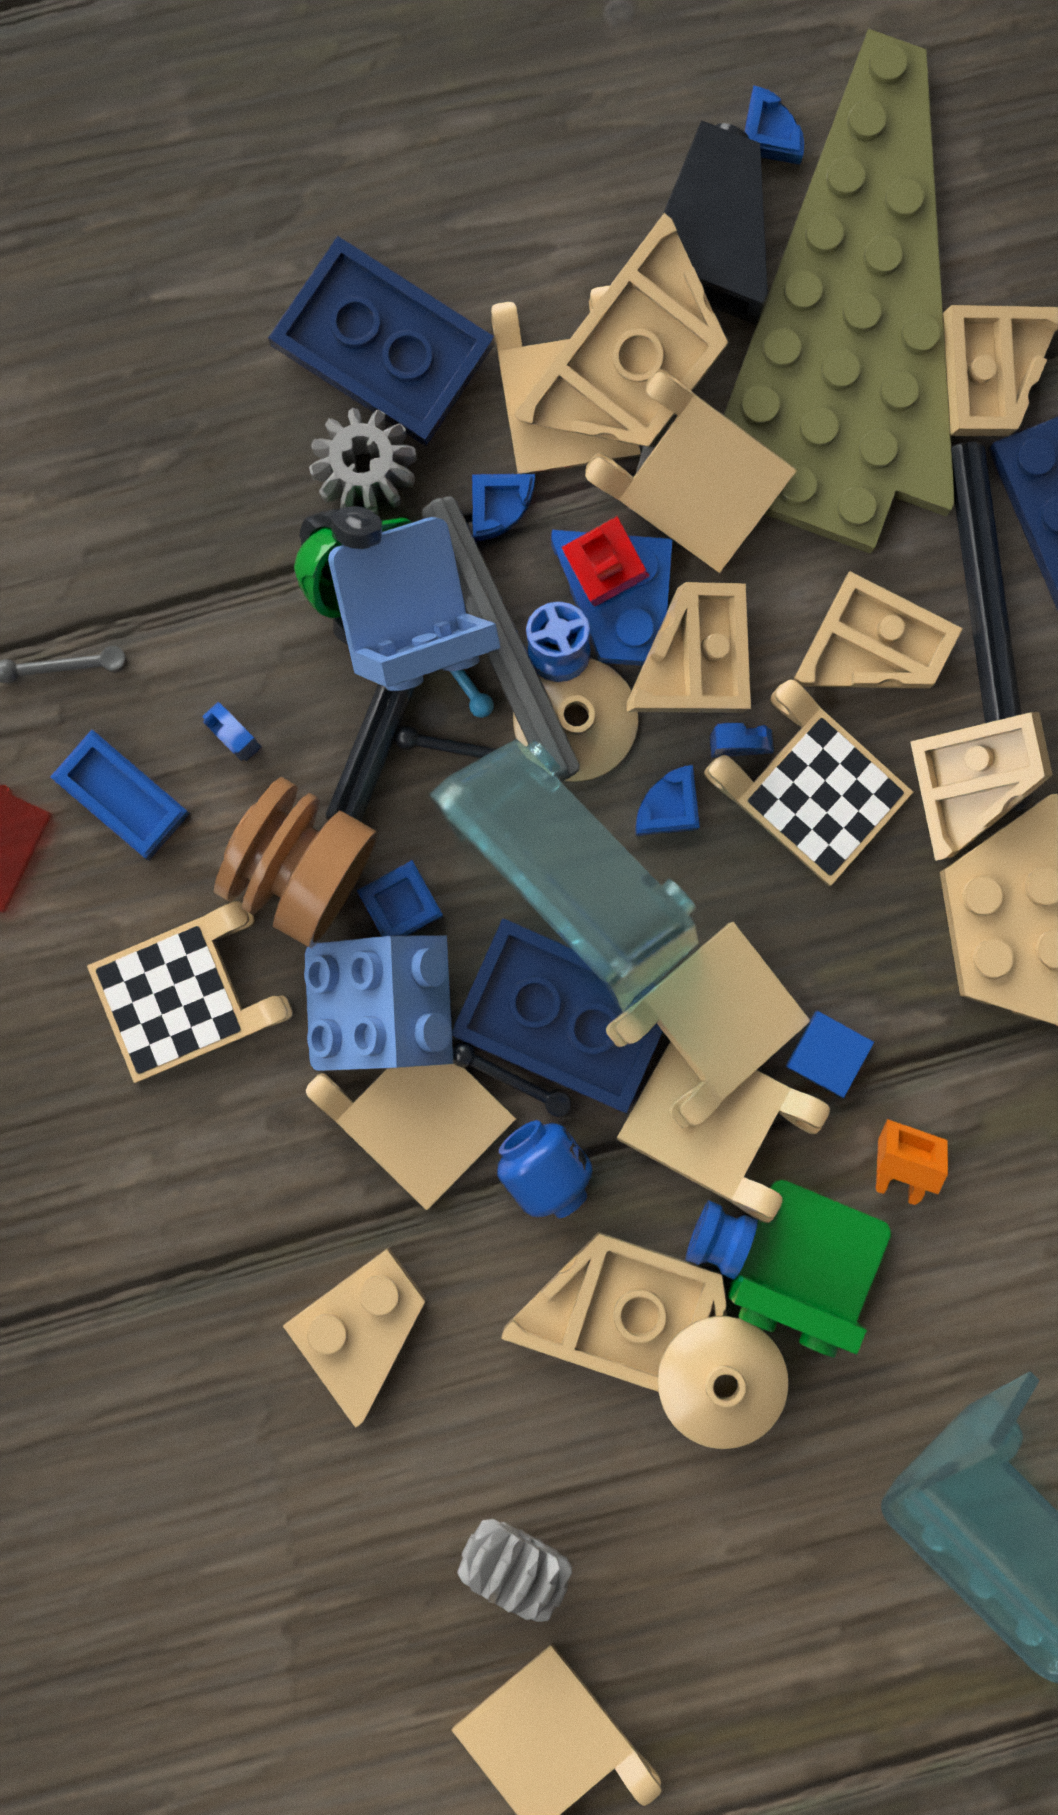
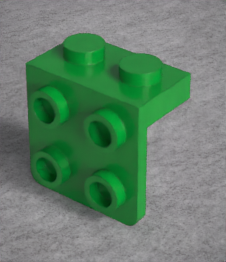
[726,1180,891,1358]

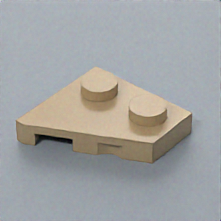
[943,305,1058,436]
[627,582,751,713]
[283,1247,426,1428]

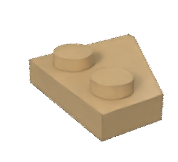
[793,571,963,688]
[911,712,1053,861]

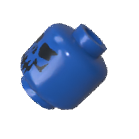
[497,1120,593,1218]

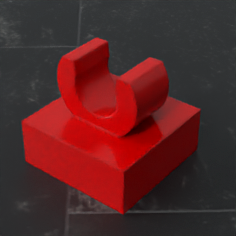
[561,516,650,607]

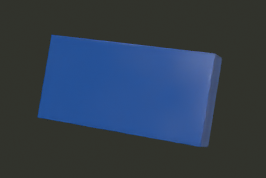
[50,730,190,860]

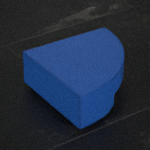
[744,85,804,165]
[472,474,535,541]
[202,702,262,762]
[710,723,774,758]
[635,765,700,836]

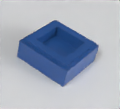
[357,860,444,937]
[785,1011,874,1098]

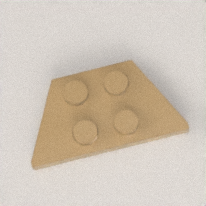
[514,213,728,447]
[940,794,1058,1026]
[501,1232,737,1398]

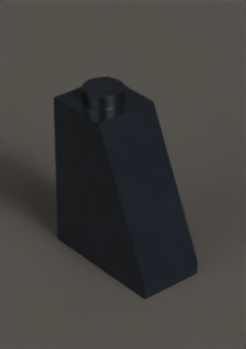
[663,120,768,325]

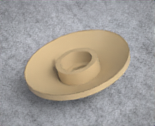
[513,659,638,782]
[658,1316,788,1449]

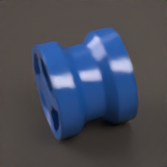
[526,602,591,682]
[685,1200,758,1280]

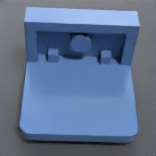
[328,517,501,691]
[304,936,453,1071]

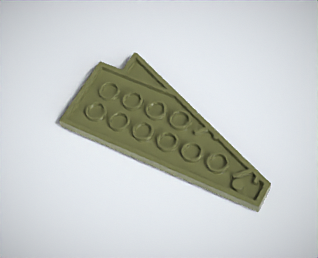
[724,28,954,554]

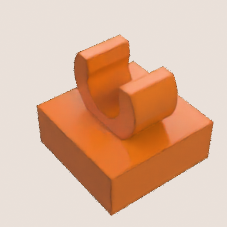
[876,1119,948,1205]

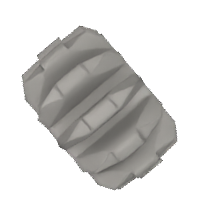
[309,407,417,516]
[457,1519,572,1622]

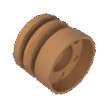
[213,777,378,949]

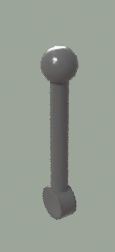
[0,646,127,684]

